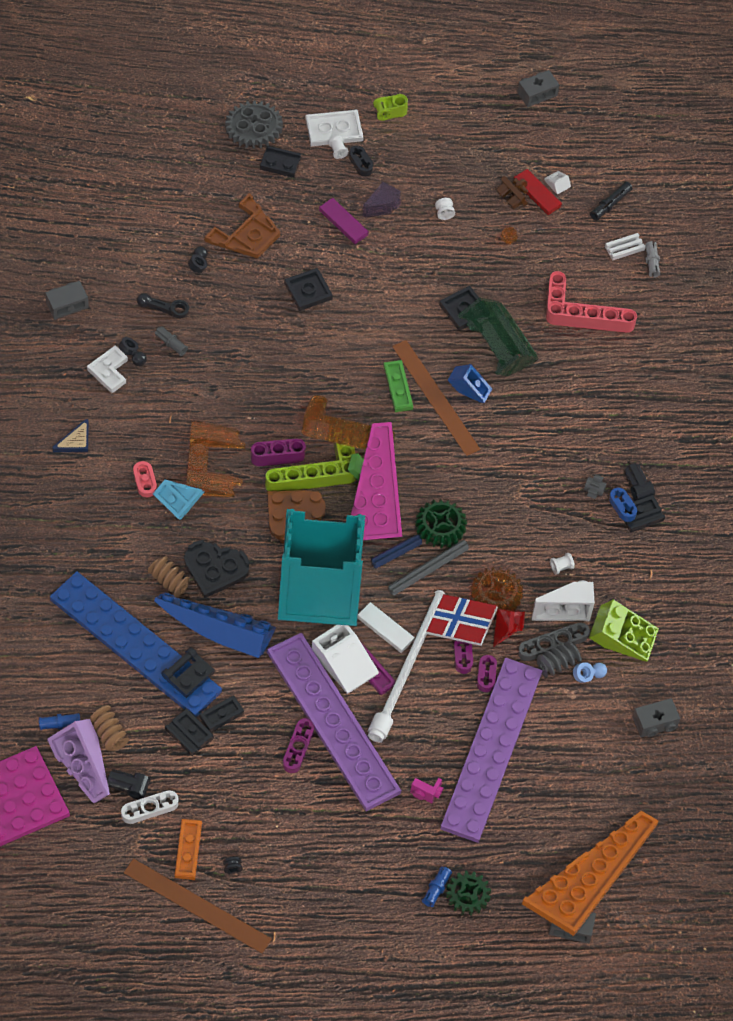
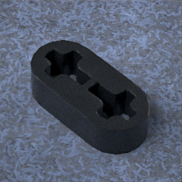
[349,146,373,177]

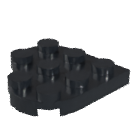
[184,540,249,599]

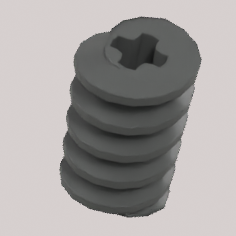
[537,641,582,678]

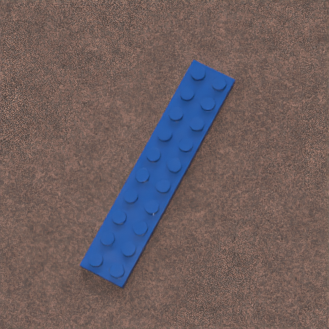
[50,571,222,717]

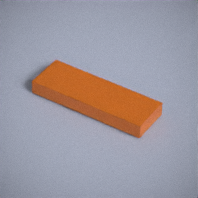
[175,819,202,880]

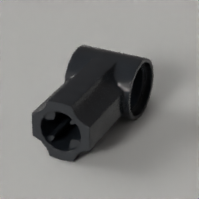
[624,463,655,501]
[108,769,151,800]

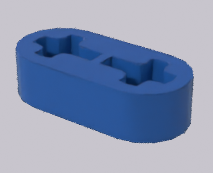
[609,488,637,522]

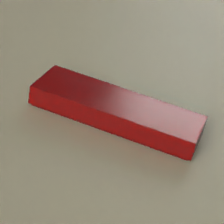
[514,169,562,215]

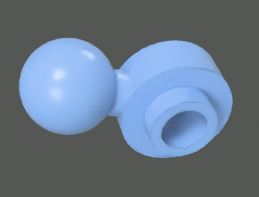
[573,662,607,683]

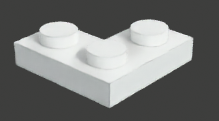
[87,345,128,393]

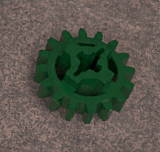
[446,870,491,916]

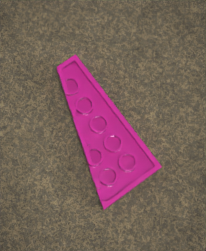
[351,422,402,540]

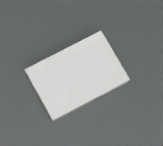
[305,110,363,147]

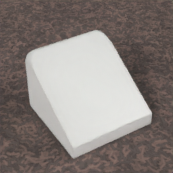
[544,171,571,194]

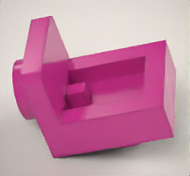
[410,778,444,804]

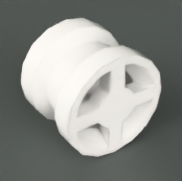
[435,198,455,220]

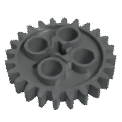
[225,100,283,149]

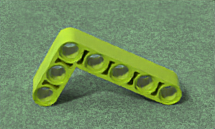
[265,427,356,491]

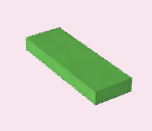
[383,360,413,412]

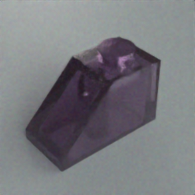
[362,182,402,218]

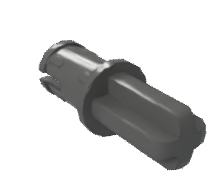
[155,326,188,356]

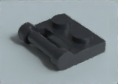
[161,647,215,698]

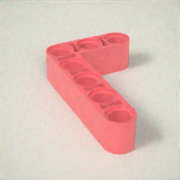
[546,271,637,333]

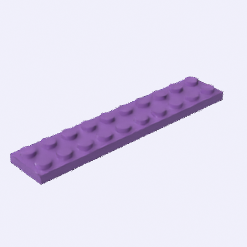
[267,633,401,811]
[440,658,543,843]

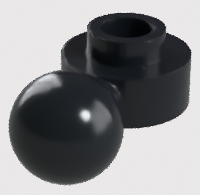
[188,246,208,273]
[118,337,147,366]

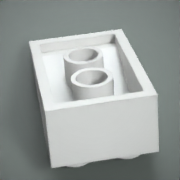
[531,580,595,621]

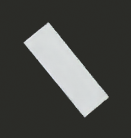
[357,602,415,653]

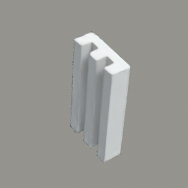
[605,233,646,261]

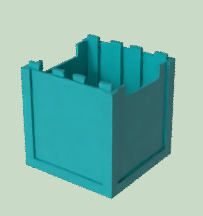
[278,509,365,626]

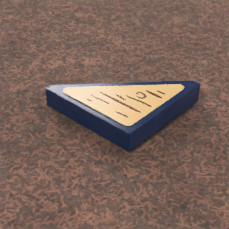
[53,419,89,452]

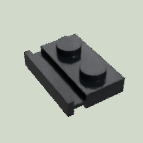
[260,146,301,178]
[624,495,665,533]
[165,709,214,756]

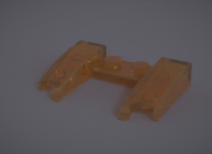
[186,421,246,497]

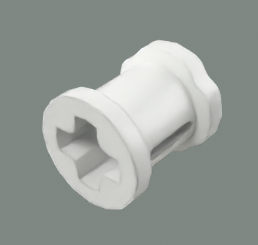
[328,135,349,159]
[550,553,575,575]

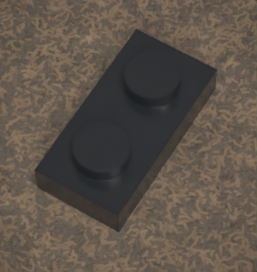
[200,695,244,732]

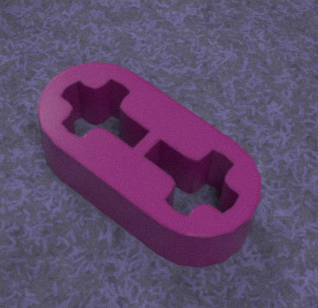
[454,640,473,674]
[477,655,497,692]

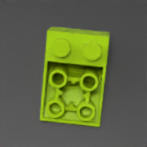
[589,600,659,662]

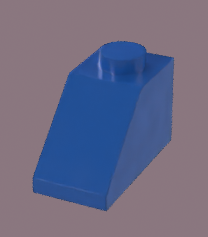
[448,364,492,403]

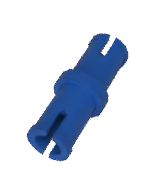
[39,713,80,730]
[422,866,452,907]

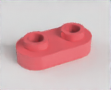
[133,461,157,497]

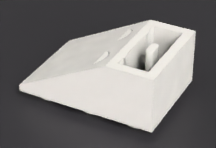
[312,625,379,694]

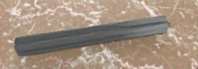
[388,540,469,595]

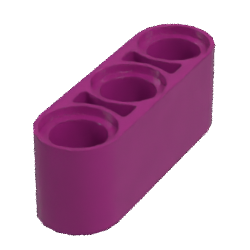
[251,439,306,466]

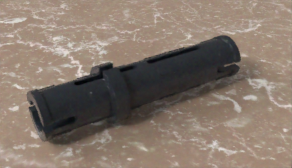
[590,181,633,221]

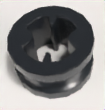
[223,857,243,874]

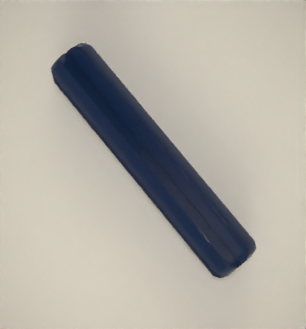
[371,534,422,568]

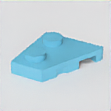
[153,480,204,520]

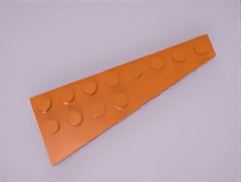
[522,811,658,936]

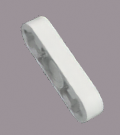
[121,790,178,824]

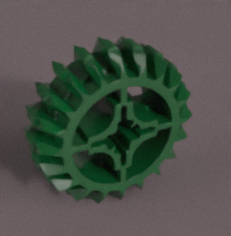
[415,499,467,549]

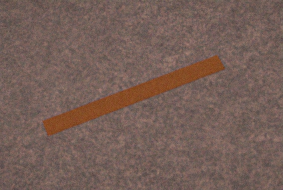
[392,340,481,456]
[124,858,272,954]

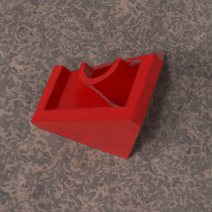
[493,609,525,647]

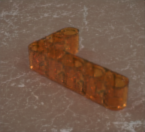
[301,395,395,450]

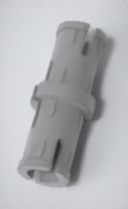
[645,241,660,278]

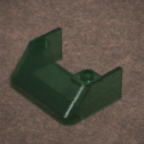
[457,297,539,376]

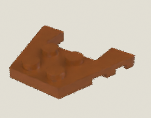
[204,193,280,259]

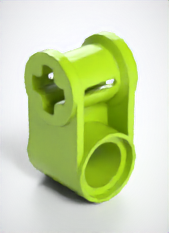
[373,94,408,121]

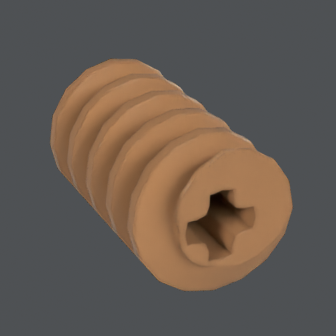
[148,556,190,598]
[90,705,129,751]

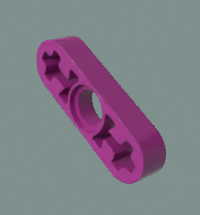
[283,718,314,773]

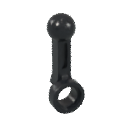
[137,293,189,319]

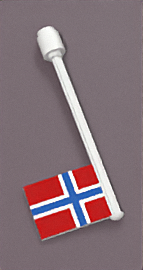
[368,590,498,743]

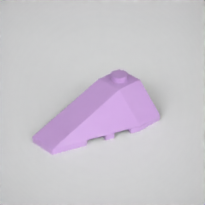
[47,719,110,803]

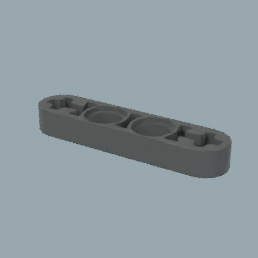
[518,622,590,661]

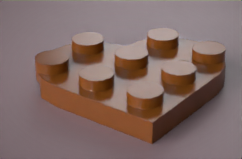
[267,490,326,544]

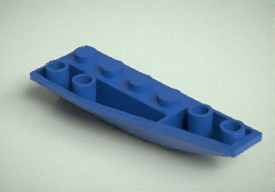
[154,593,276,658]

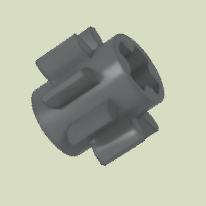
[584,474,607,499]

